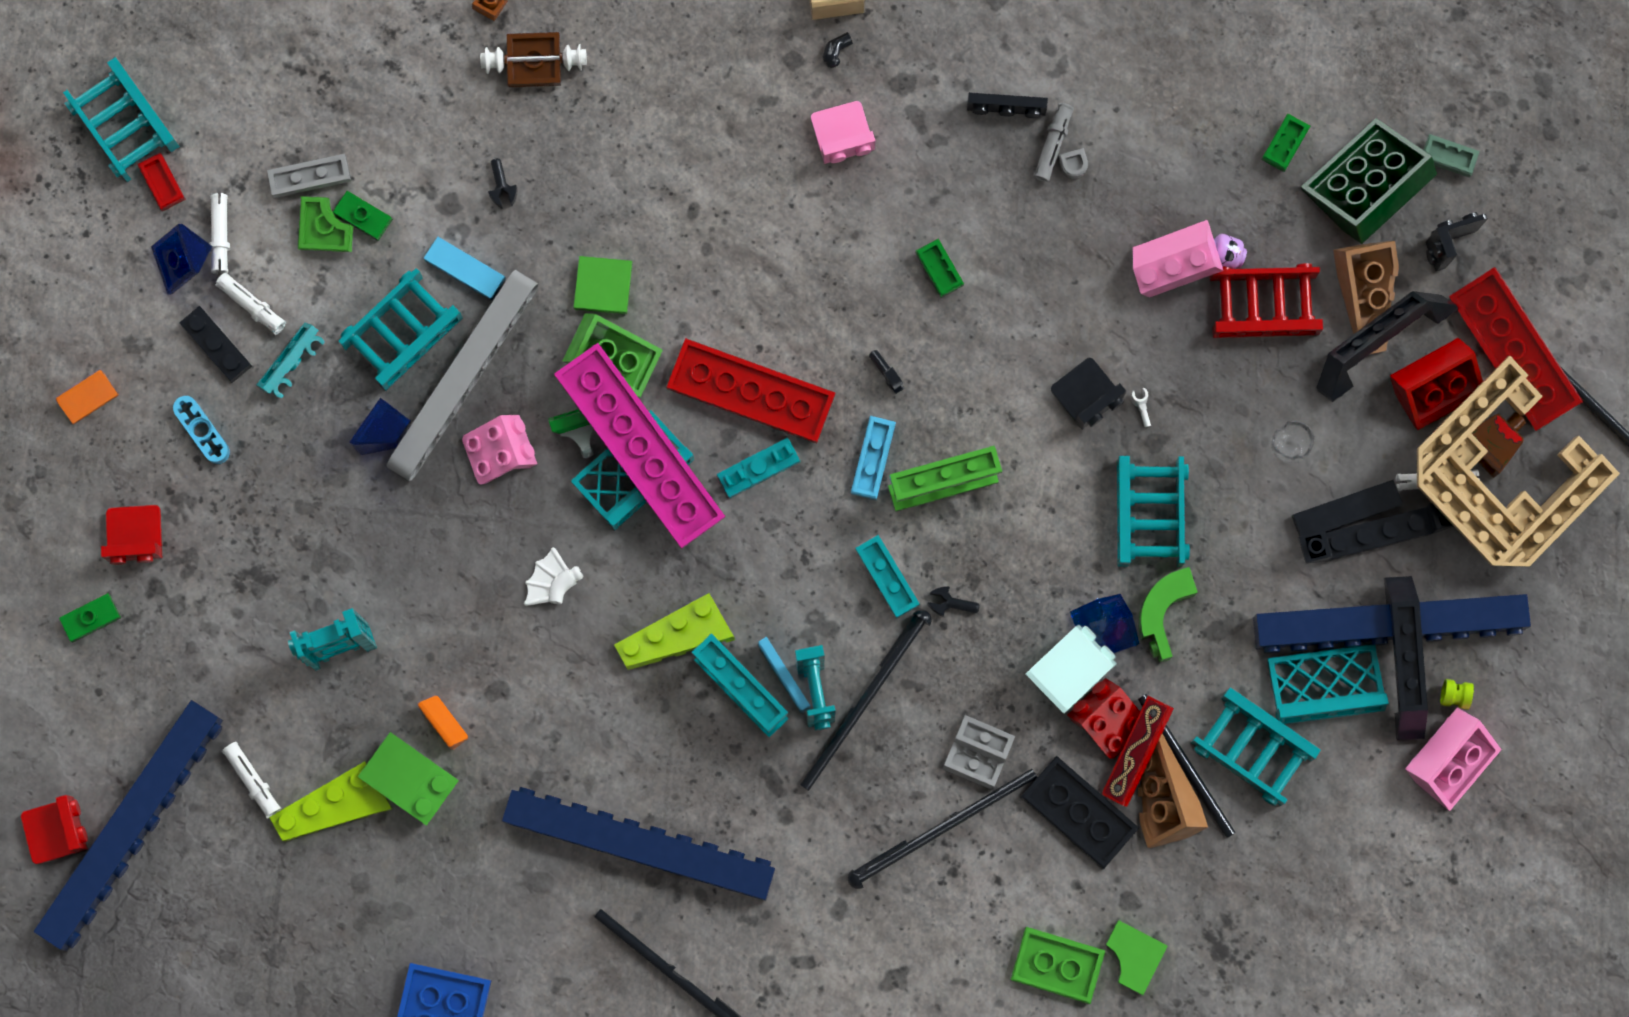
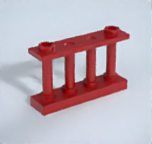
[1210,263,1323,338]

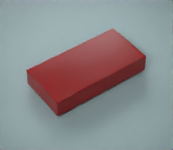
[137,152,186,212]

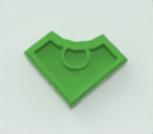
[298,196,353,252]
[1106,920,1168,995]

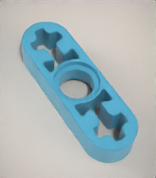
[173,396,230,464]

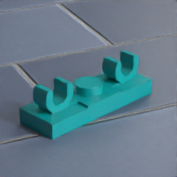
[256,322,325,398]
[717,437,800,499]
[855,535,920,619]

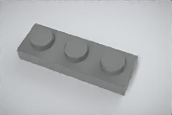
[267,154,351,198]

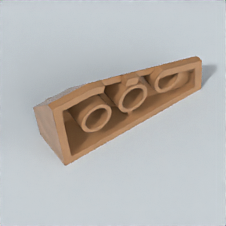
[1333,241,1399,354]
[1138,734,1208,848]

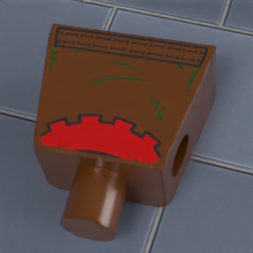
[1472,412,1526,478]

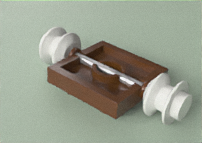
[480,32,587,87]

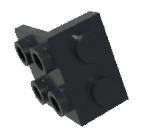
[1425,212,1488,271]
[1051,358,1126,430]

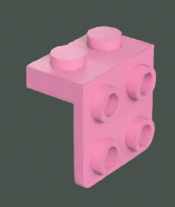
[811,101,875,164]
[462,415,537,484]

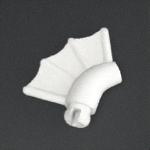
[524,547,583,606]

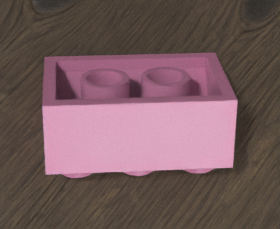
[1133,220,1224,298]
[1405,708,1502,811]

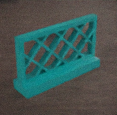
[571,410,695,531]
[1267,645,1389,724]

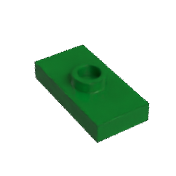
[1261,114,1311,172]
[333,191,393,241]
[915,238,964,298]
[59,593,121,643]

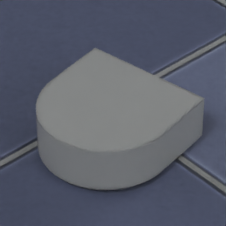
[1058,148,1088,179]

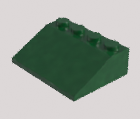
[1301,118,1437,244]

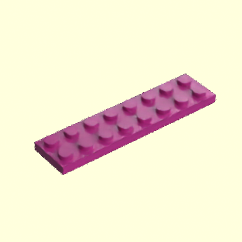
[554,343,725,549]

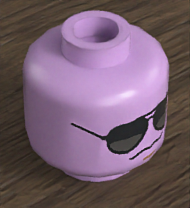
[1214,234,1247,269]

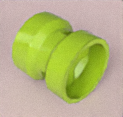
[1440,679,1474,710]

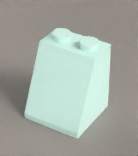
[1026,625,1117,713]

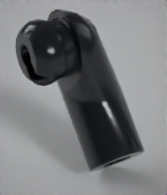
[822,32,853,68]

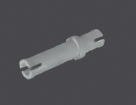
[1033,103,1074,182]

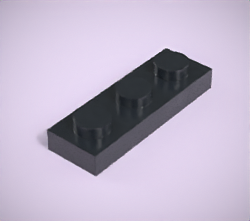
[967,92,1048,118]
[179,306,252,383]

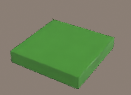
[574,256,633,314]

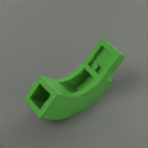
[1138,567,1198,663]

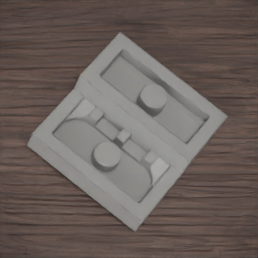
[943,715,1015,790]

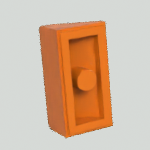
[55,370,118,425]
[418,696,468,750]

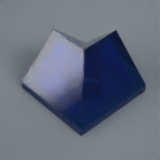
[151,224,213,295]
[350,398,410,455]
[1070,594,1139,654]

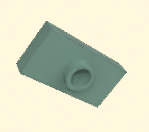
[1423,134,1480,178]

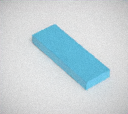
[424,237,506,301]
[851,416,896,500]
[758,637,810,713]

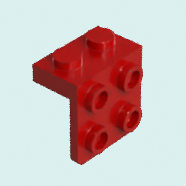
[101,505,162,565]
[1067,678,1140,759]
[21,795,88,864]

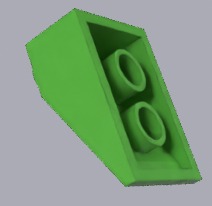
[562,313,663,398]
[358,732,459,826]

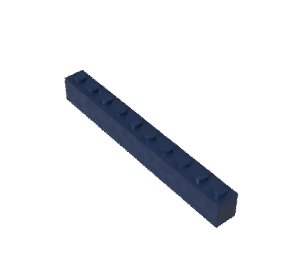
[1253,594,1531,653]
[33,700,223,951]
[502,787,775,901]

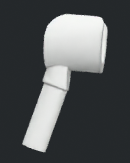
[1131,388,1151,427]

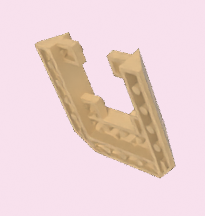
[1417,356,1620,567]

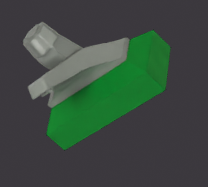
[548,409,594,458]

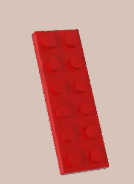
[1449,267,1583,431]
[666,338,836,444]

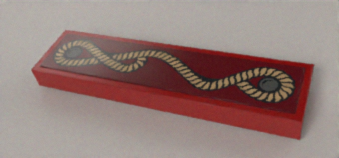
[1102,696,1174,807]

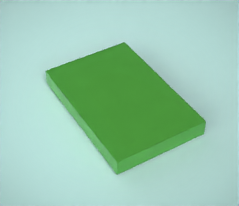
[1010,927,1105,1004]

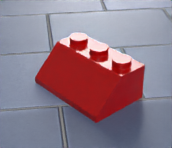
[1389,338,1483,430]

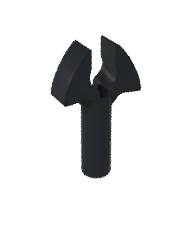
[488,158,518,209]
[869,350,905,394]
[928,586,980,617]

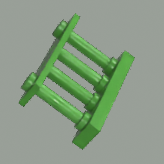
[888,445,1002,512]

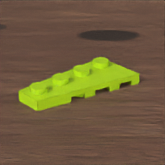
[614,593,735,670]
[269,761,393,841]

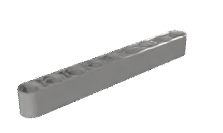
[387,270,539,481]

